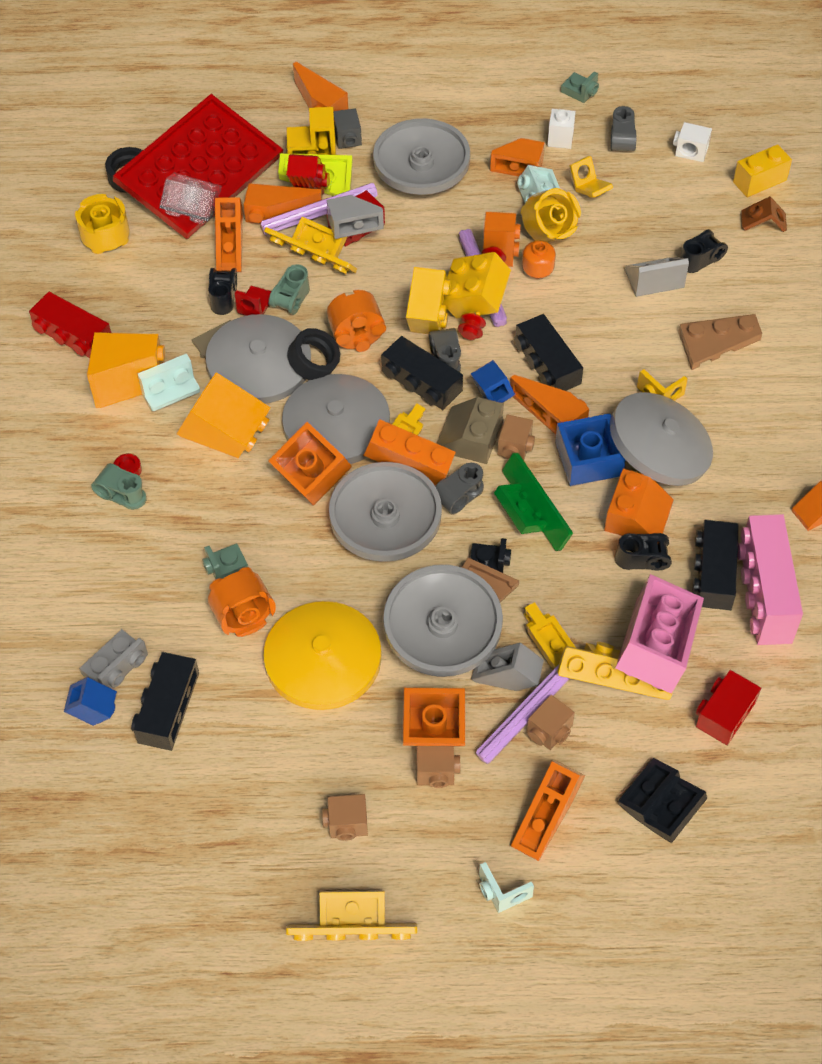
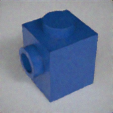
[471,360,515,403]
[64,677,117,726]

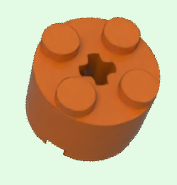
[327,290,386,352]
[208,567,276,637]

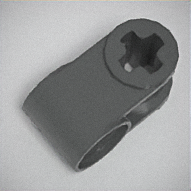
[611,106,637,151]
[429,328,461,372]
[435,462,484,514]

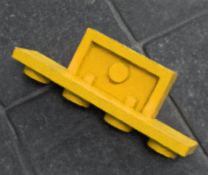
[264,217,357,274]
[557,642,673,700]
[286,890,417,941]

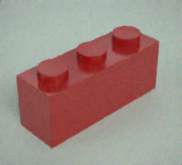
[29,291,111,358]

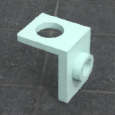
[479,862,534,913]

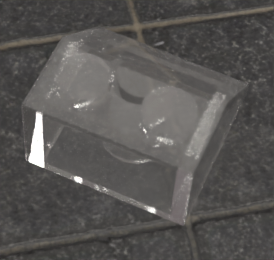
[159,173,222,224]

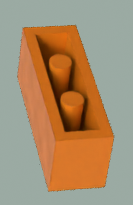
[363,419,456,486]

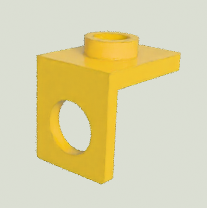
[569,156,613,197]
[637,369,688,401]

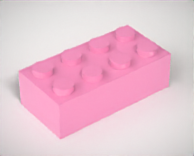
[737,514,803,645]
[616,574,704,694]

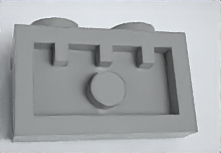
[79,629,148,689]

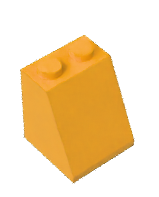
[87,333,165,408]
[177,372,271,458]

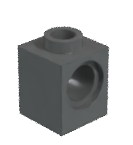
[333,108,362,149]

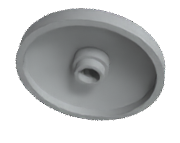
[373,118,470,195]
[206,314,311,404]
[282,374,390,464]
[610,392,713,486]
[329,462,442,562]
[384,565,503,677]

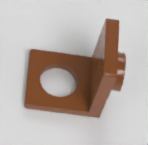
[741,196,787,232]

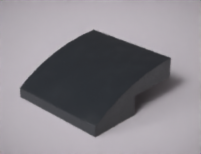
[618,758,707,843]

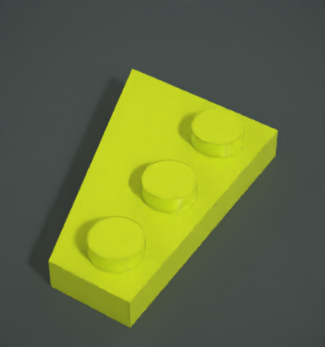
[278,153,353,196]

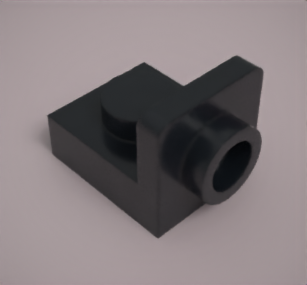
[470,538,511,573]

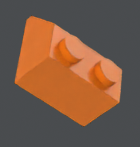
[604,469,674,543]
[403,688,465,746]

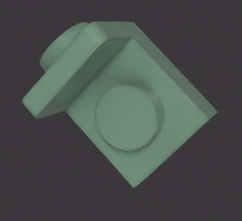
[561,72,599,103]
[202,543,248,580]

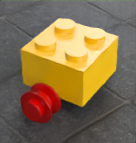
[443,246,511,340]

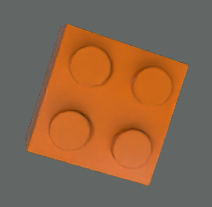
[268,422,352,506]

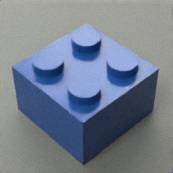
[555,414,625,486]

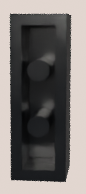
[514,314,583,391]
[381,336,463,410]
[692,520,739,611]
[131,652,199,751]

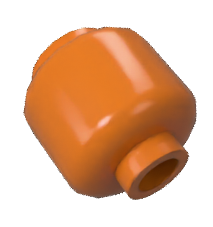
[522,240,556,278]

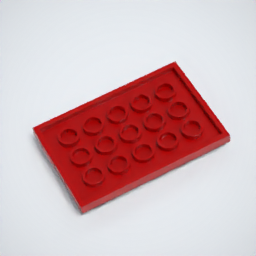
[113,94,284,239]

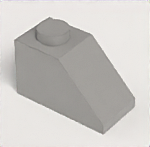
[327,195,384,239]
[471,643,544,691]

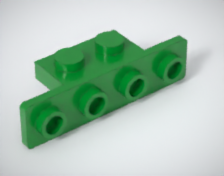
[494,453,573,551]

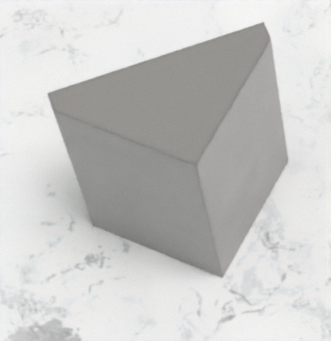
[625,257,689,297]

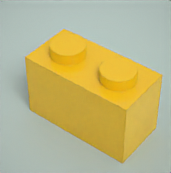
[733,144,792,197]

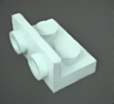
[517,165,560,203]
[138,353,200,411]

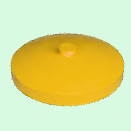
[264,601,382,710]

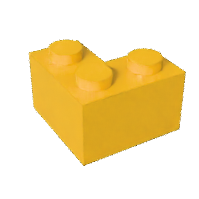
[286,107,336,155]
[406,267,451,334]

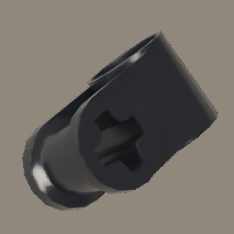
[680,229,728,273]
[208,268,238,315]
[615,533,672,571]

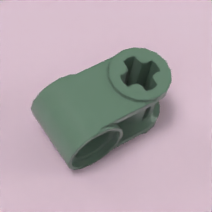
[269,264,310,315]
[91,463,147,510]

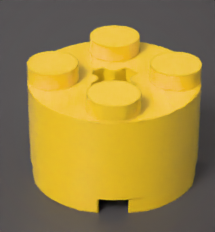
[521,188,581,242]
[75,194,130,254]

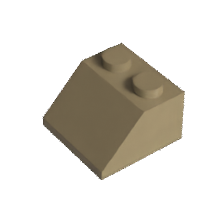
[437,397,504,464]

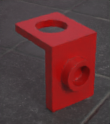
[234,285,272,316]

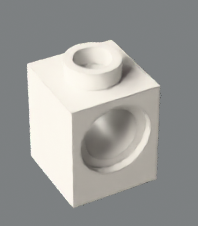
[548,109,576,149]
[673,122,712,162]

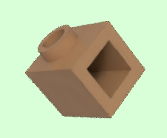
[498,414,535,460]
[527,695,575,750]
[417,746,460,788]
[322,794,368,841]

